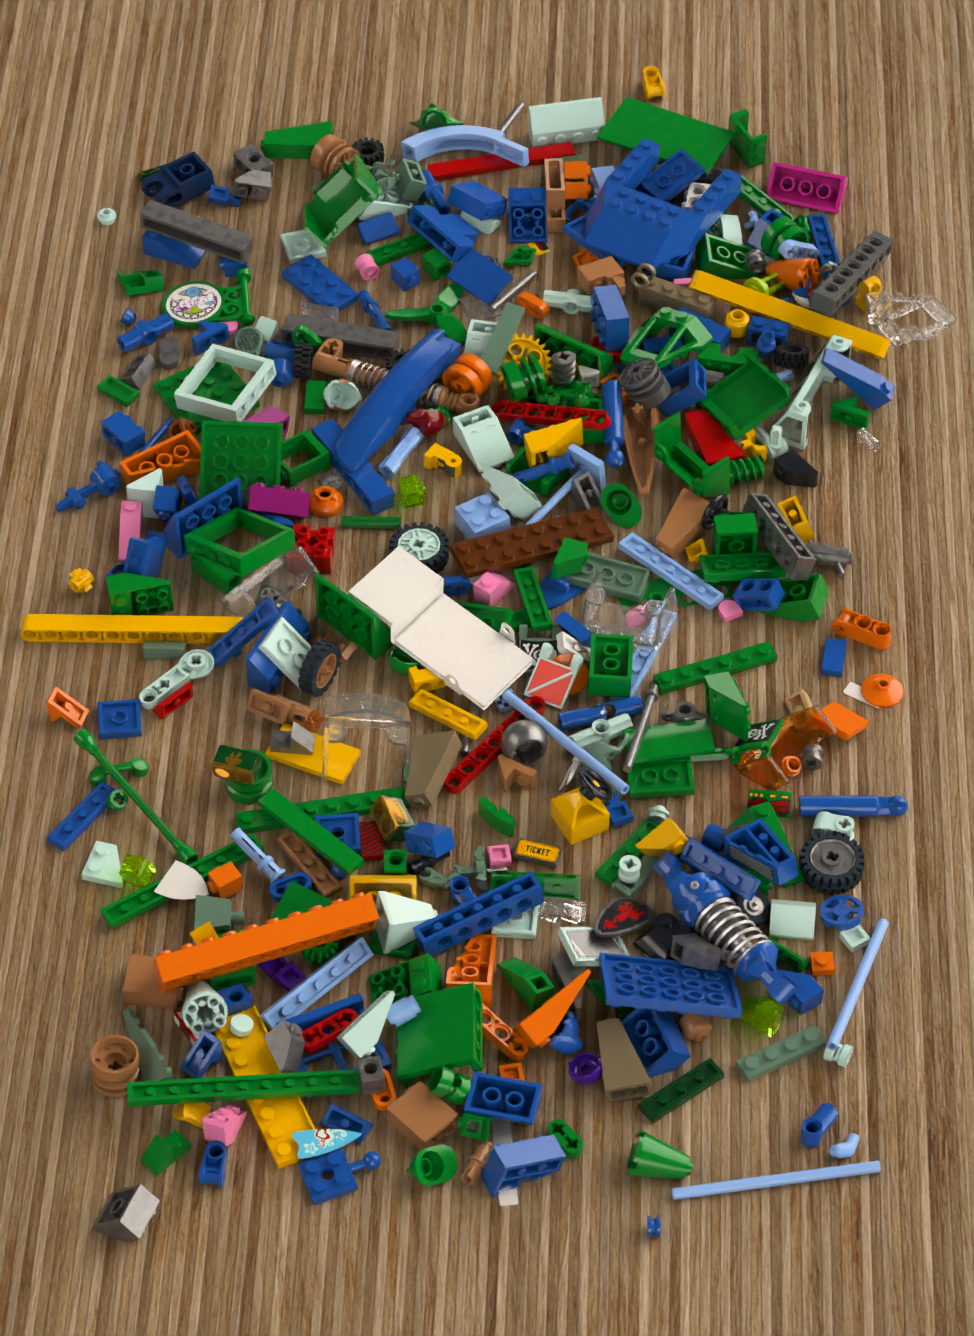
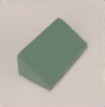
[142,641,187,659]

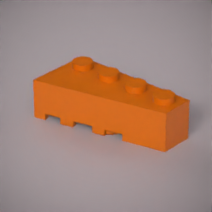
[119,430,201,486]

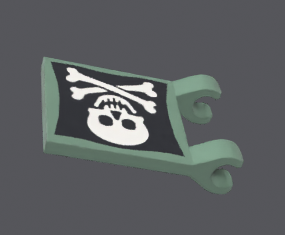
[519,624,561,674]

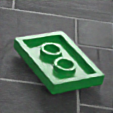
[627,756,695,798]

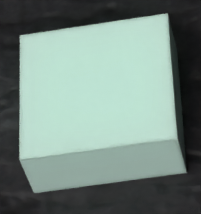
[839,924,871,953]

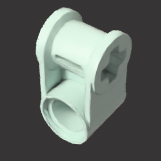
[811,811,855,841]

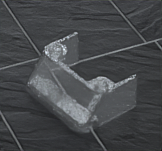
[219,546,320,622]
[581,571,677,652]

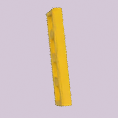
[408,689,488,740]

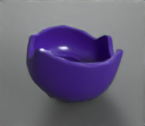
[568,1052,602,1086]

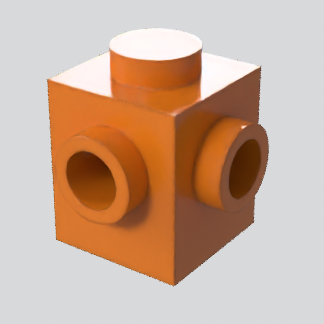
[207,861,243,898]

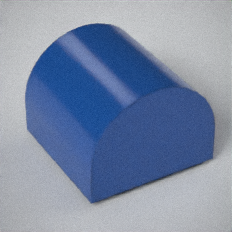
[701,823,725,853]

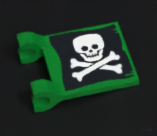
[725,718,785,765]

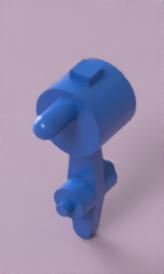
[55,460,121,512]

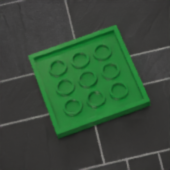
[152,361,260,435]
[199,421,283,500]

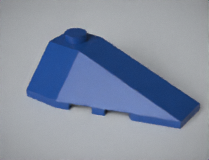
[821,348,895,410]

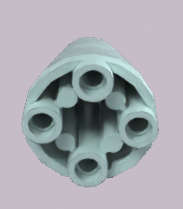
[182,981,228,1034]

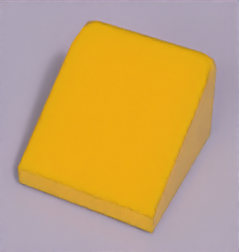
[685,538,712,564]

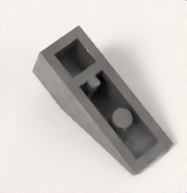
[551,952,587,1021]

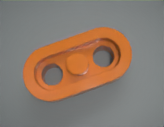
[369,1069,396,1111]

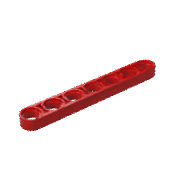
[491,400,611,430]
[444,696,545,794]

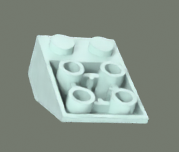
[464,319,499,381]
[453,405,515,473]
[479,463,543,522]

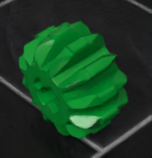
[301,940,339,967]

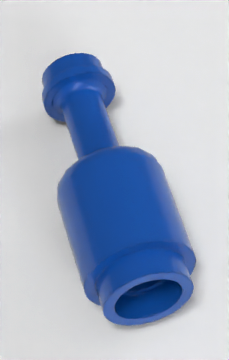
[755,330,776,359]

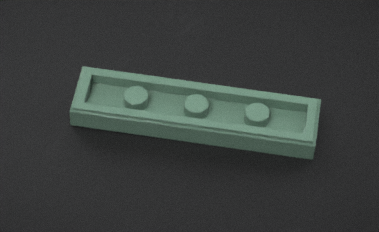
[482,302,525,376]

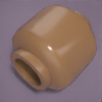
[679,1013,712,1042]

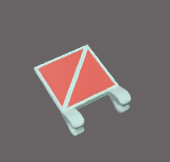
[523,642,584,710]

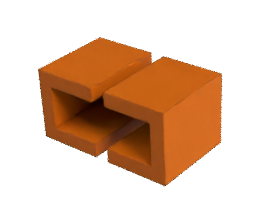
[564,161,591,200]

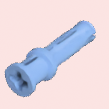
[230,827,286,883]

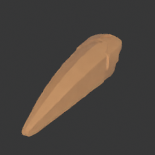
[623,403,660,497]

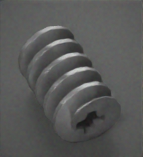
[551,351,576,387]

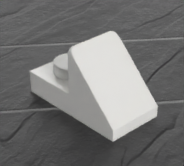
[556,631,591,667]

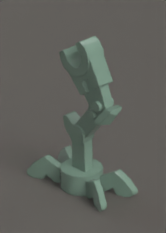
[366,158,399,189]
[419,846,488,893]

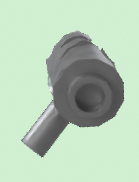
[808,541,853,578]

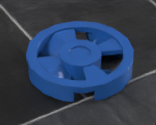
[820,895,864,930]

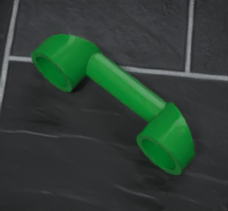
[89,757,149,787]

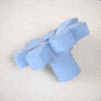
[744,210,759,230]

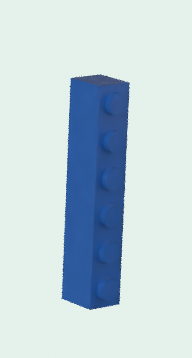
[311,419,395,516]

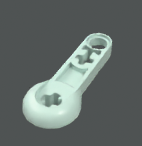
[139,649,214,710]

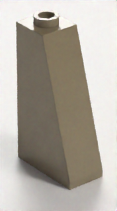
[405,730,462,809]
[597,1018,654,1103]

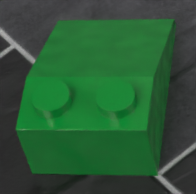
[695,233,759,280]
[756,573,829,622]
[588,633,633,698]

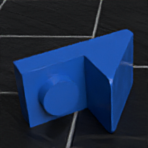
[192,321,229,356]
[180,1029,222,1079]

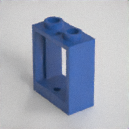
[657,359,707,417]

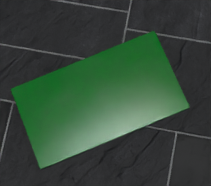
[597,97,736,176]

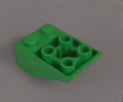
[105,573,174,615]
[704,671,751,741]
[369,953,443,1004]

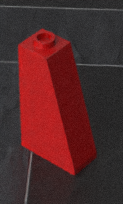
[684,409,745,467]

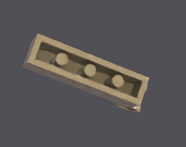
[631,263,717,320]

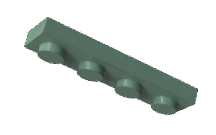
[736,1025,826,1083]

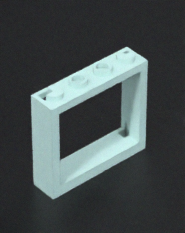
[174,344,276,422]

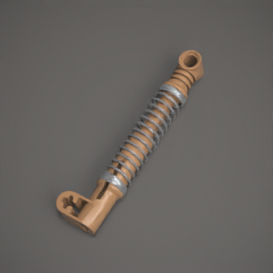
[312,338,479,415]

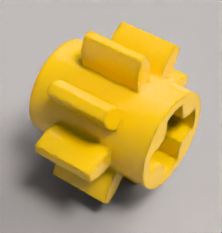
[68,568,94,594]

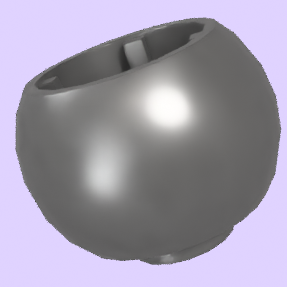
[501,720,548,766]

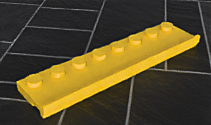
[213,1005,315,1169]

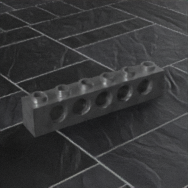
[742,493,816,581]

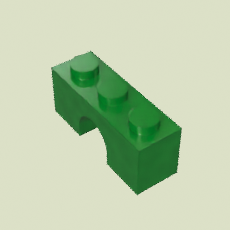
[697,342,759,376]

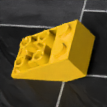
[524,418,583,468]

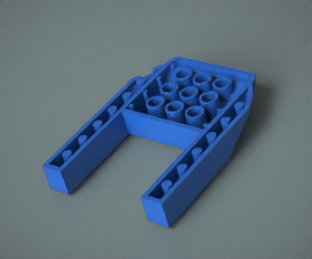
[584,138,742,271]

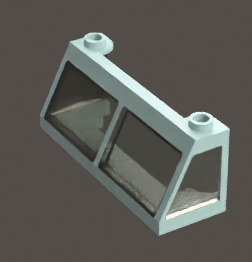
[768,335,852,450]

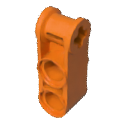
[831,608,891,650]

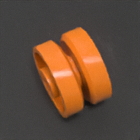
[442,353,493,398]

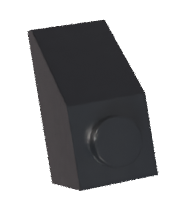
[773,449,818,488]

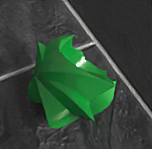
[409,103,466,132]

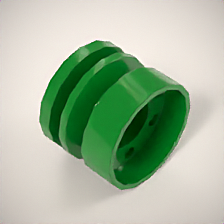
[501,352,547,402]

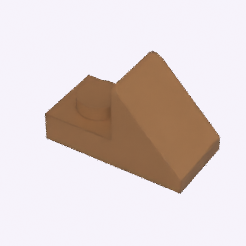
[498,754,537,792]

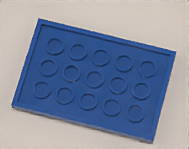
[599,952,742,1019]

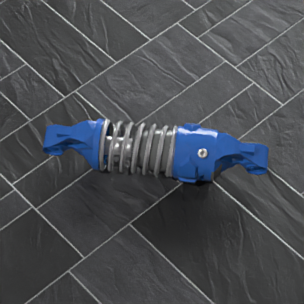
[653,850,799,1005]

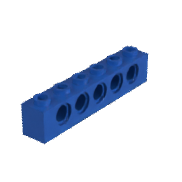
[413,871,544,956]

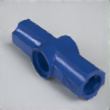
[422,169,451,215]
[117,313,174,352]

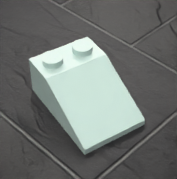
[358,182,413,221]
[336,990,395,1058]

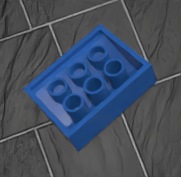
[163,477,243,559]

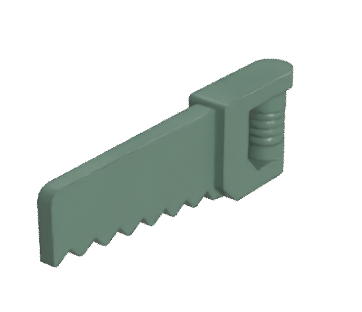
[611,856,661,898]

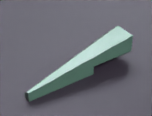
[123,1007,173,1081]

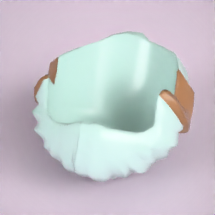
[323,379,362,412]

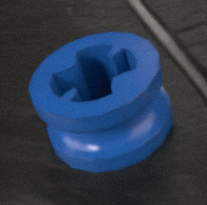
[647,1216,660,1238]

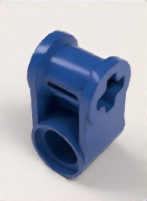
[199,1140,227,1188]

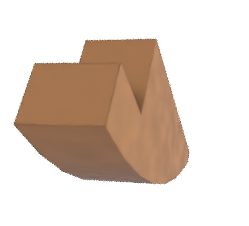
[544,159,566,233]

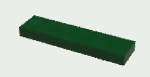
[638,1058,724,1124]

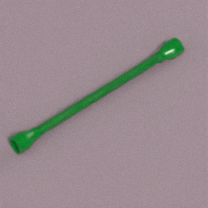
[73,729,199,865]

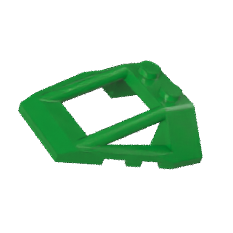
[620,307,713,369]

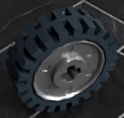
[799,832,865,895]

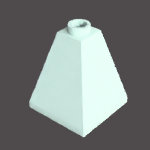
[375,891,438,954]

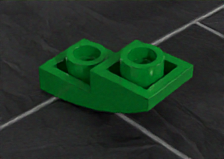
[478,796,516,838]

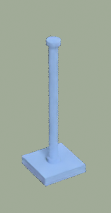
[525,443,606,525]

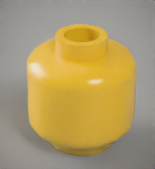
[725,309,750,338]

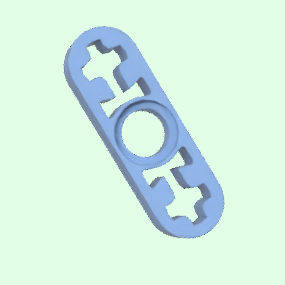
[778,239,820,259]

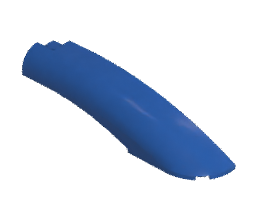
[335,329,461,472]

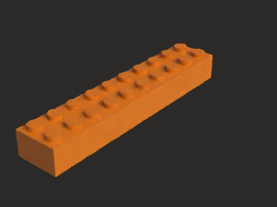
[153,892,379,993]

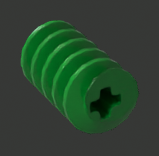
[730,455,765,486]

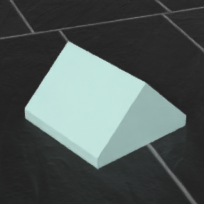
[126,468,164,519]
[769,899,816,941]

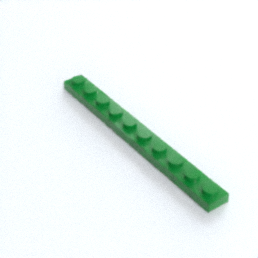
[127,1069,360,1107]

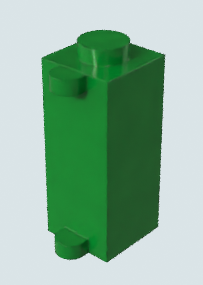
[191,556,244,595]

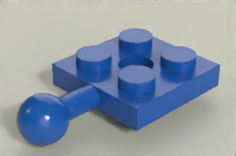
[315,813,361,879]
[298,1148,381,1205]

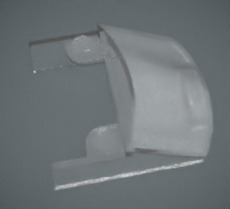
[322,692,411,781]

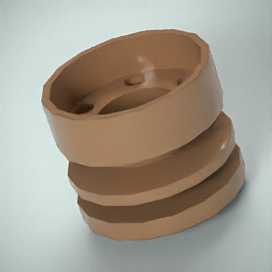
[310,134,360,177]
[90,1035,140,1097]

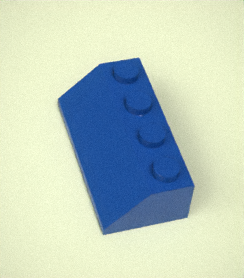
[246,602,311,694]

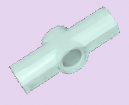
[543,289,593,315]
[569,713,633,749]

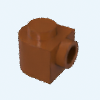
[168,418,196,438]

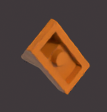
[46,686,89,729]

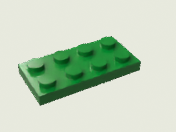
[699,551,786,583]

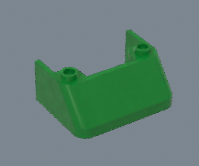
[653,412,730,498]

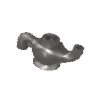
[660,701,710,725]

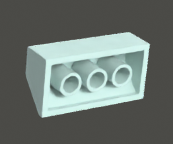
[529,97,605,148]

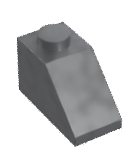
[264,1020,305,1073]

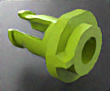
[744,273,784,296]

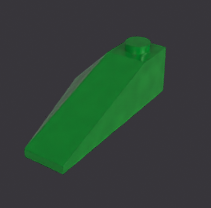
[728,801,804,888]

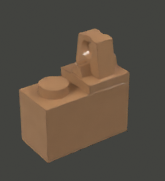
[577,256,626,295]

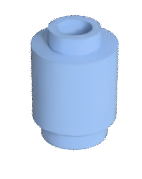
[387,996,421,1027]

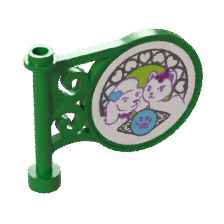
[162,268,255,328]

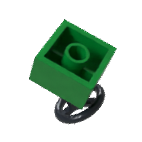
[701,494,758,554]

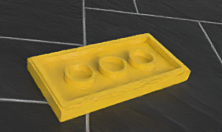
[265,723,361,785]

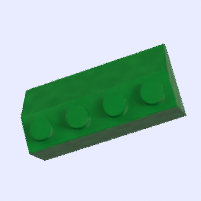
[535,323,613,381]

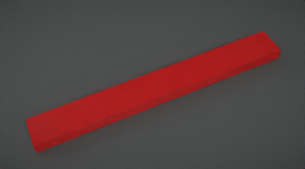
[427,142,575,181]

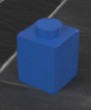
[391,257,420,291]

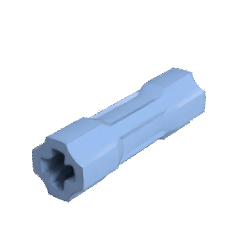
[379,427,423,478]

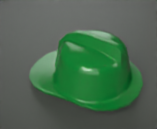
[600,483,642,528]
[406,1145,458,1186]

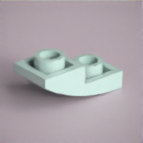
[719,214,742,244]

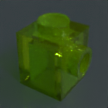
[397,474,425,509]
[119,854,156,887]

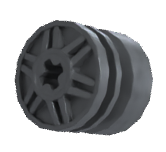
[619,358,671,410]

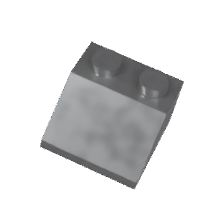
[93,1184,160,1242]

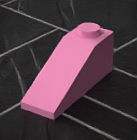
[119,501,144,562]

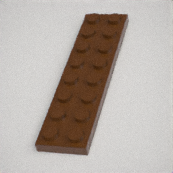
[449,508,614,579]

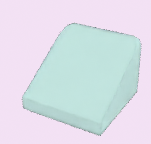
[252,316,278,343]

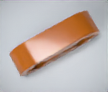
[515,291,550,319]

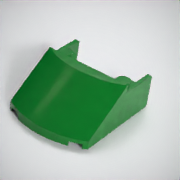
[303,154,383,249]

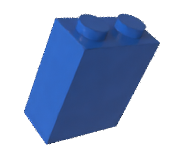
[447,181,508,221]

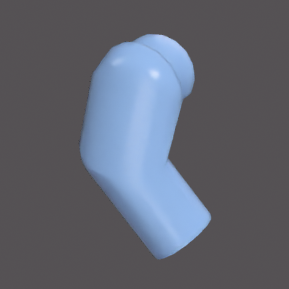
[829,1133,860,1159]

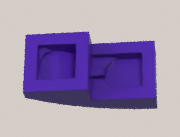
[257,957,306,992]

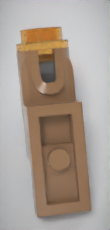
[246,689,323,731]

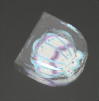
[318,468,342,489]

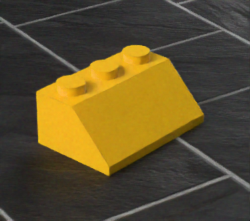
[350,875,417,905]

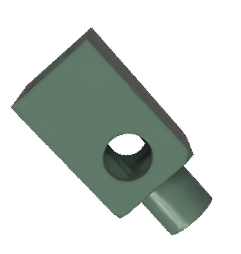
[194,895,245,934]

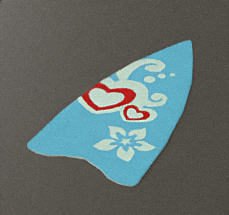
[292,1129,362,1159]

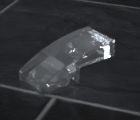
[538,897,587,926]

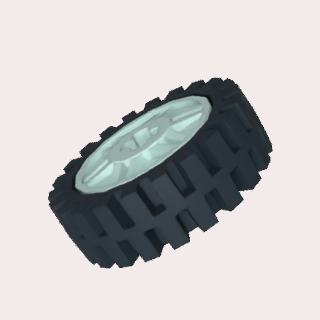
[389,522,449,574]

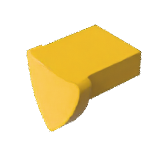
[172,1102,212,1129]

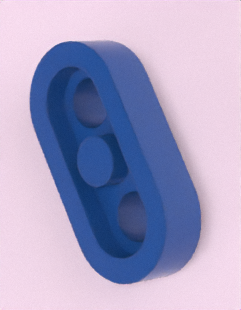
[269,872,312,902]

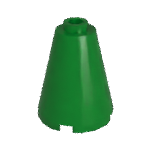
[626,1130,693,1179]

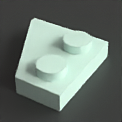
[81,841,123,888]

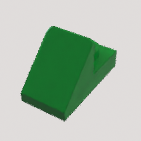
[830,396,871,431]
[141,1130,191,1176]

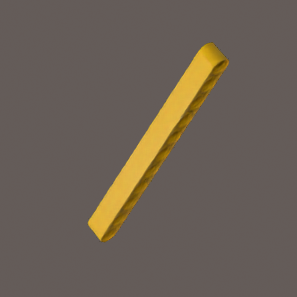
[688,270,891,360]
[20,614,243,644]

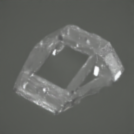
[865,291,957,346]

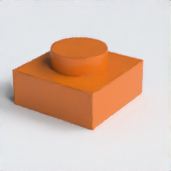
[810,952,835,976]
[498,1062,525,1081]

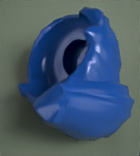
[549,1011,583,1055]

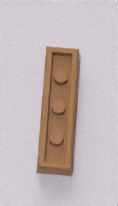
[276,831,343,898]

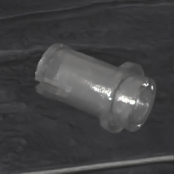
[856,427,881,452]

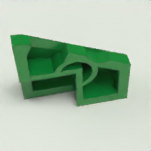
[117,270,164,296]

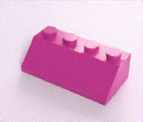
[766,162,848,214]

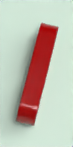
[301,1009,357,1053]

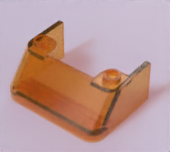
[735,705,837,791]

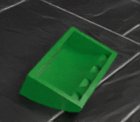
[622,719,715,764]

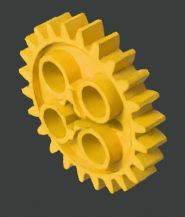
[493,333,552,393]

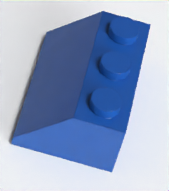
[621,1008,691,1078]
[464,1071,542,1125]

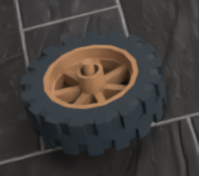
[298,639,341,697]

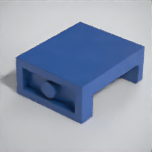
[123,531,168,578]

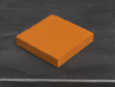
[811,701,869,741]

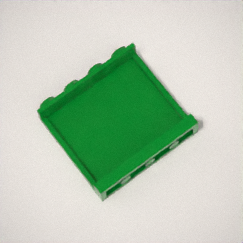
[695,352,793,441]
[395,982,483,1088]

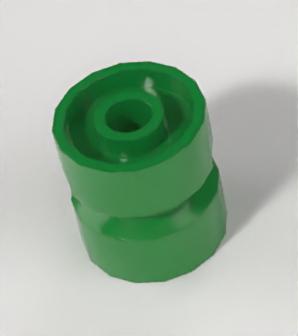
[428,1065,471,1105]

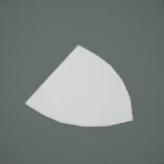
[154,860,209,900]

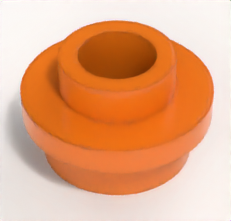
[780,756,802,777]

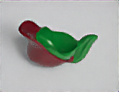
[404,405,452,436]

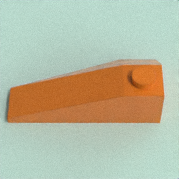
[446,934,497,1007]
[512,969,591,1049]

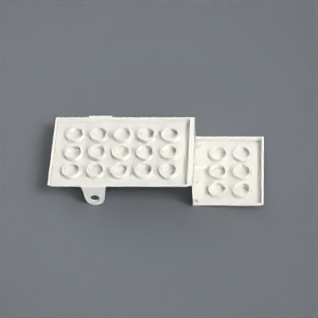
[346,546,536,710]

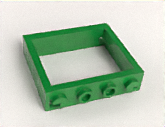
[184,507,296,577]

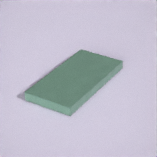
[564,553,652,603]

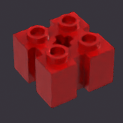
[289,525,336,574]

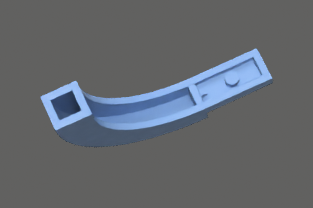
[401,125,529,167]

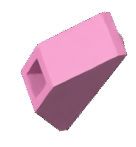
[203,1104,247,1146]

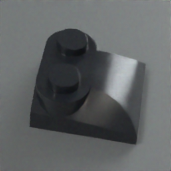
[634,913,692,961]

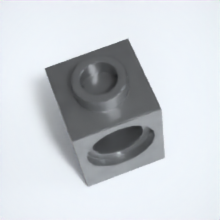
[357,1056,386,1095]

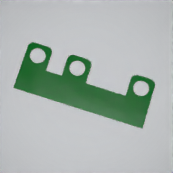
[617,569,733,616]

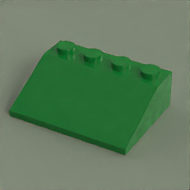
[314,573,393,659]

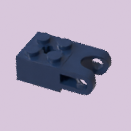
[141,151,215,207]

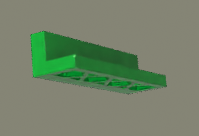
[491,871,580,902]

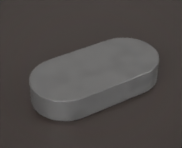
[159,337,180,369]

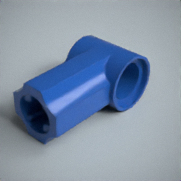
[505,418,537,445]
[450,876,476,906]
[800,1102,839,1148]

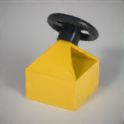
[551,768,613,845]

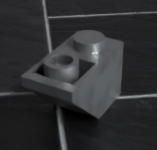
[231,170,272,201]
[670,933,721,971]

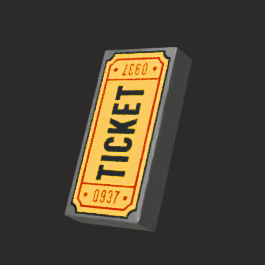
[514,837,562,869]

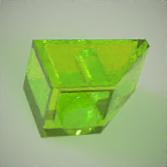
[737,996,785,1037]

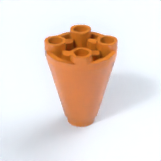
[766,258,822,296]

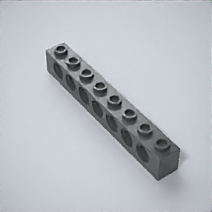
[810,231,894,317]

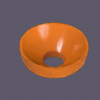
[309,486,344,517]

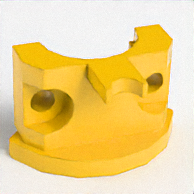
[739,428,767,463]

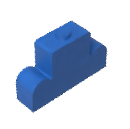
[407,205,479,263]

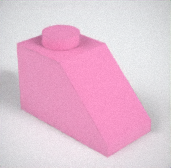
[473,572,515,606]

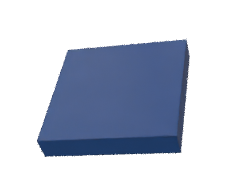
[98,699,142,740]

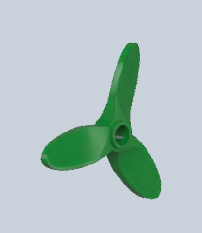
[385,283,467,346]

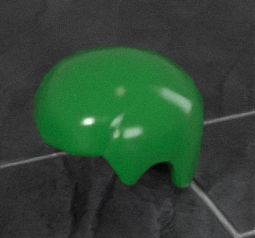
[388,648,420,675]

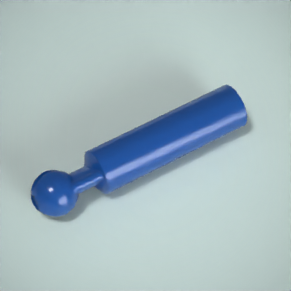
[602,380,625,469]
[799,795,908,817]

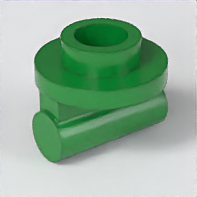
[793,215,811,235]

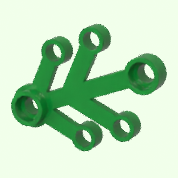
[536,380,592,407]

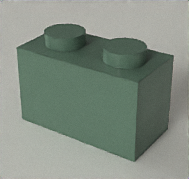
[395,158,427,202]

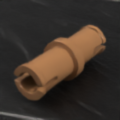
[460,1141,493,1185]

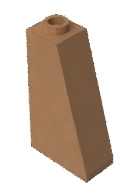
[655,488,713,560]

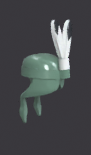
[558,732,629,791]

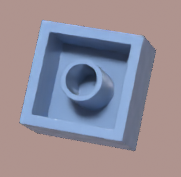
[454,492,510,540]

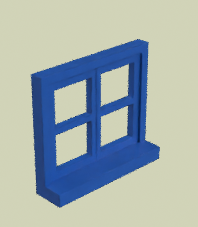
[276,993,392,1099]

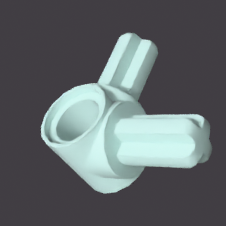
[756,425,788,461]

